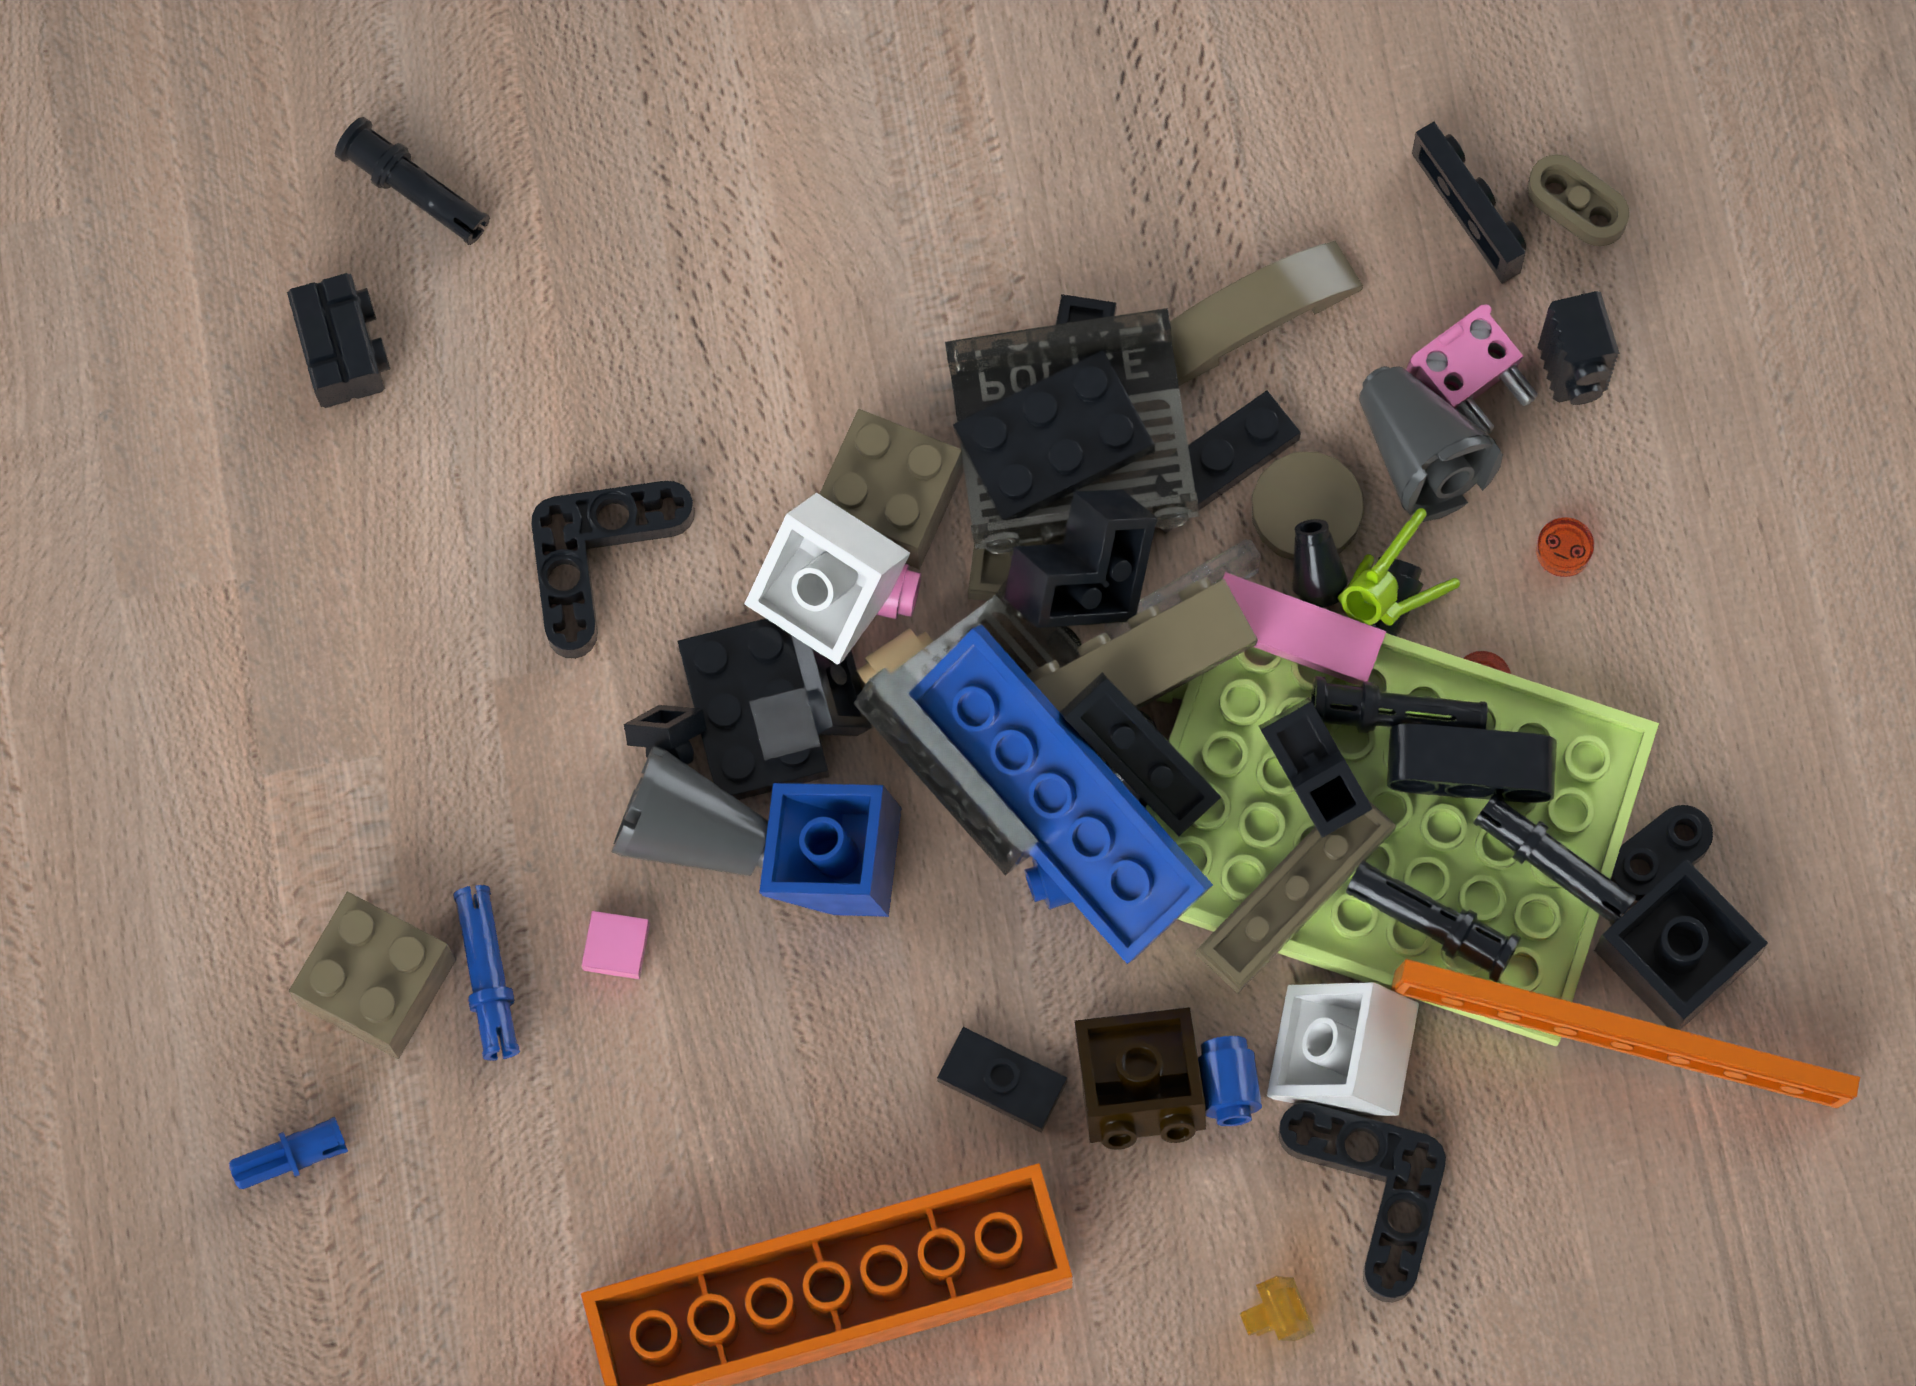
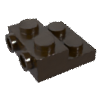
[1075,1007,1206,1150]

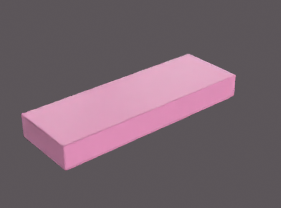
[1222,572,1386,687]

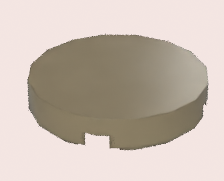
[1252,452,1363,560]

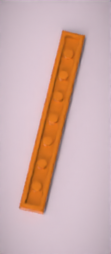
[1391,959,1860,1108]

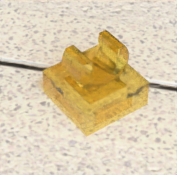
[1239,1276,1315,1341]

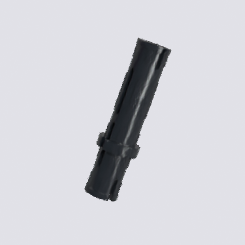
[1473,793,1636,925]

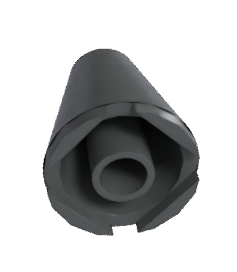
[1359,366,1503,522]
[611,745,768,876]

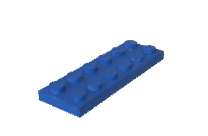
[898,625,1213,964]

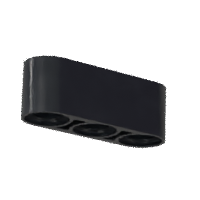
[1387,724,1557,803]

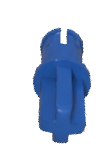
[229,1117,348,1189]

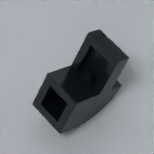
[1259,697,1373,838]

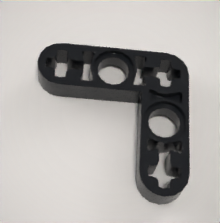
[531,481,695,659]
[1278,1103,1446,1303]

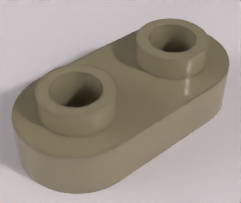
[1528,155,1629,246]

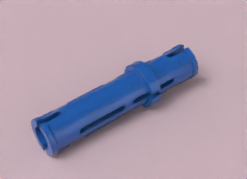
[453,885,520,1061]

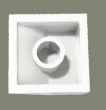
[744,493,910,665]
[1267,982,1419,1116]

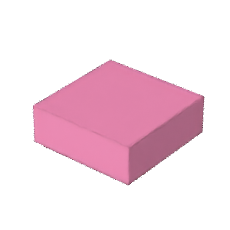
[582,911,650,980]

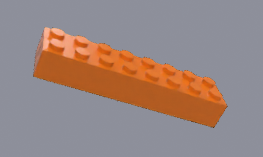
[581,1163,1073,1386]

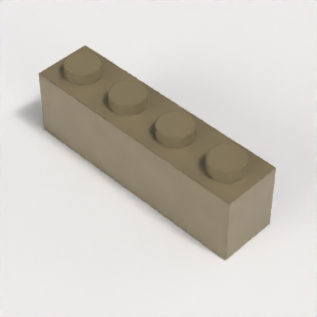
[1027,577,1258,739]

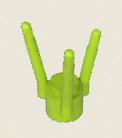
[1338,508,1460,626]

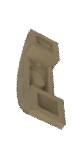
[1162,241,1363,386]

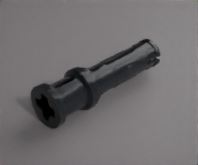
[335,117,490,245]
[1311,676,1488,733]
[1346,860,1521,982]

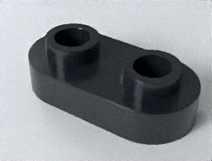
[1611,805,1713,901]

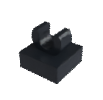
[624,705,707,765]

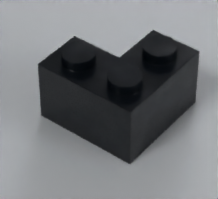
[1004,489,1157,628]

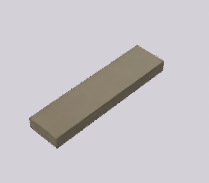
[1196,800,1397,993]

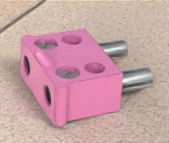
[1406,304,1538,434]

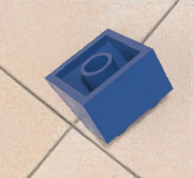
[759,783,902,917]

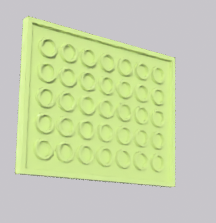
[1146,633,1659,1047]

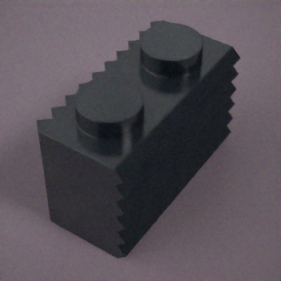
[1537,291,1620,405]

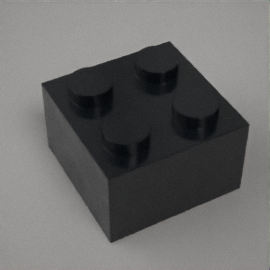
[1594,859,1768,1030]

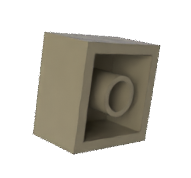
[819,409,963,570]
[289,891,456,1059]

